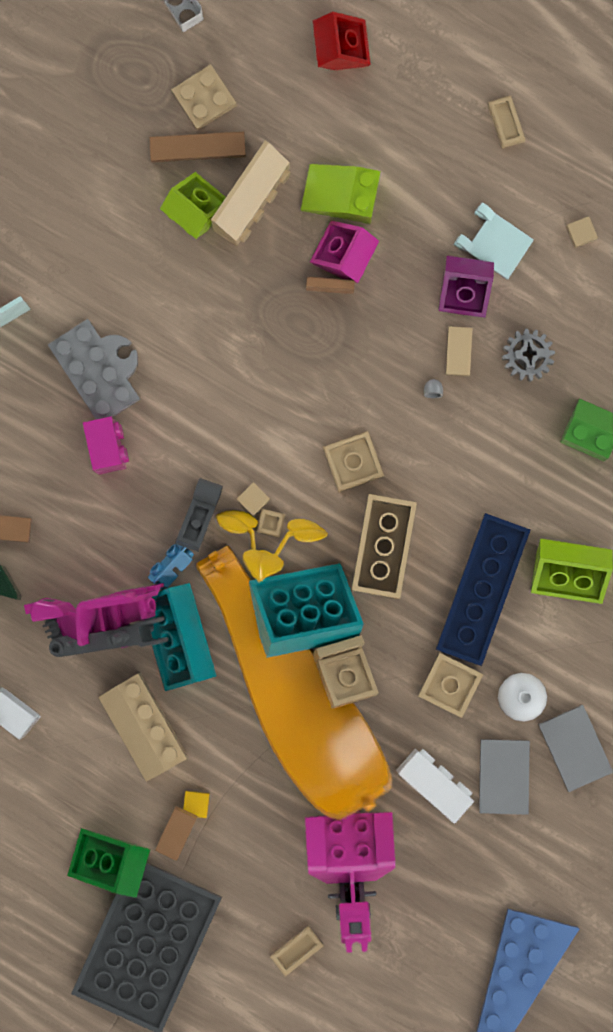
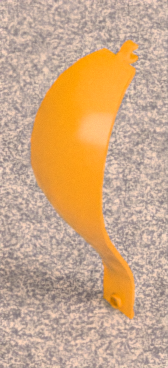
[196,546,392,820]

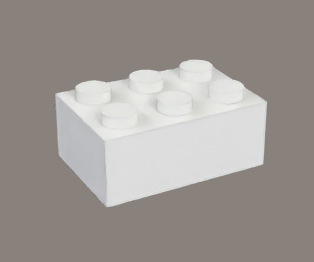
[396,749,474,824]

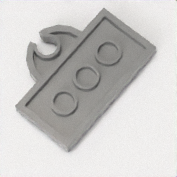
[48,319,141,420]

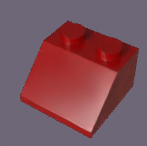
[313,11,371,70]

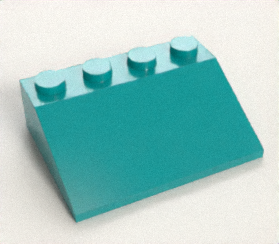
[249,563,364,658]

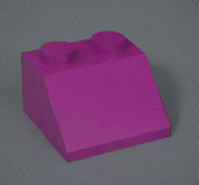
[438,256,494,318]

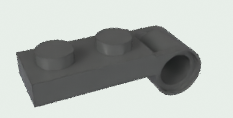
[176,478,223,552]

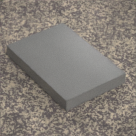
[538,705,613,792]
[479,739,530,815]

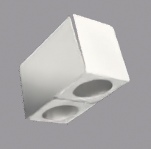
[163,0,203,32]
[0,687,41,740]

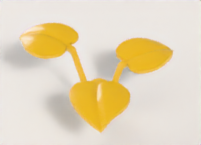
[215,510,328,582]

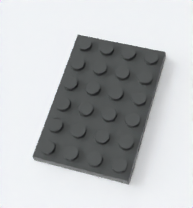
[71,863,222,1032]

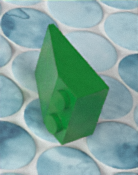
[67,828,150,898]

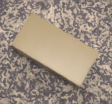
[488,95,526,149]
[446,326,473,376]
[313,635,364,663]
[270,925,324,976]

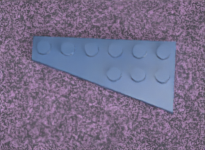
[476,908,579,1032]

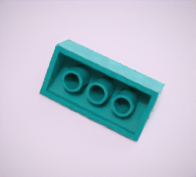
[148,583,217,691]

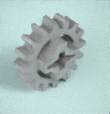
[502,329,555,382]

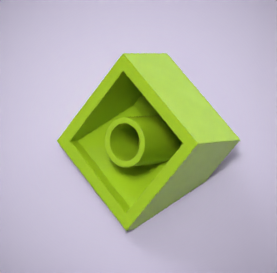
[160,172,226,239]

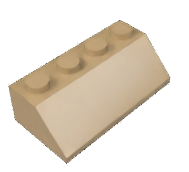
[211,140,291,246]
[98,673,188,782]

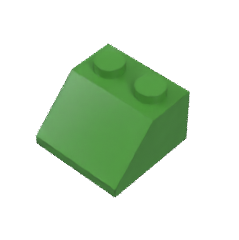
[560,398,613,462]

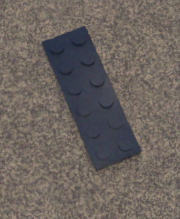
[435,513,531,666]

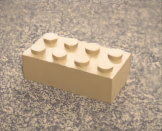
[351,494,417,599]

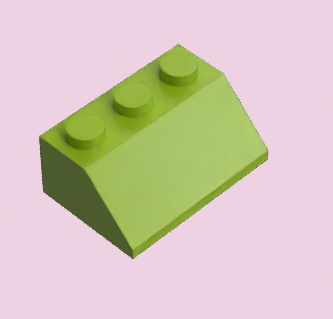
[531,538,613,604]

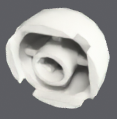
[498,673,547,722]

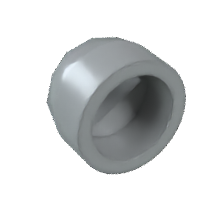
[424,379,443,398]

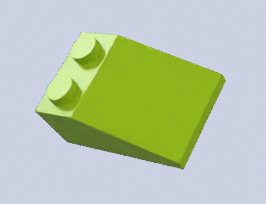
[301,164,381,224]

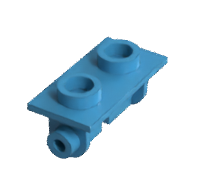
[148,544,195,590]

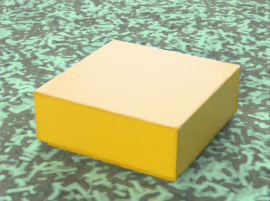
[183,790,210,818]

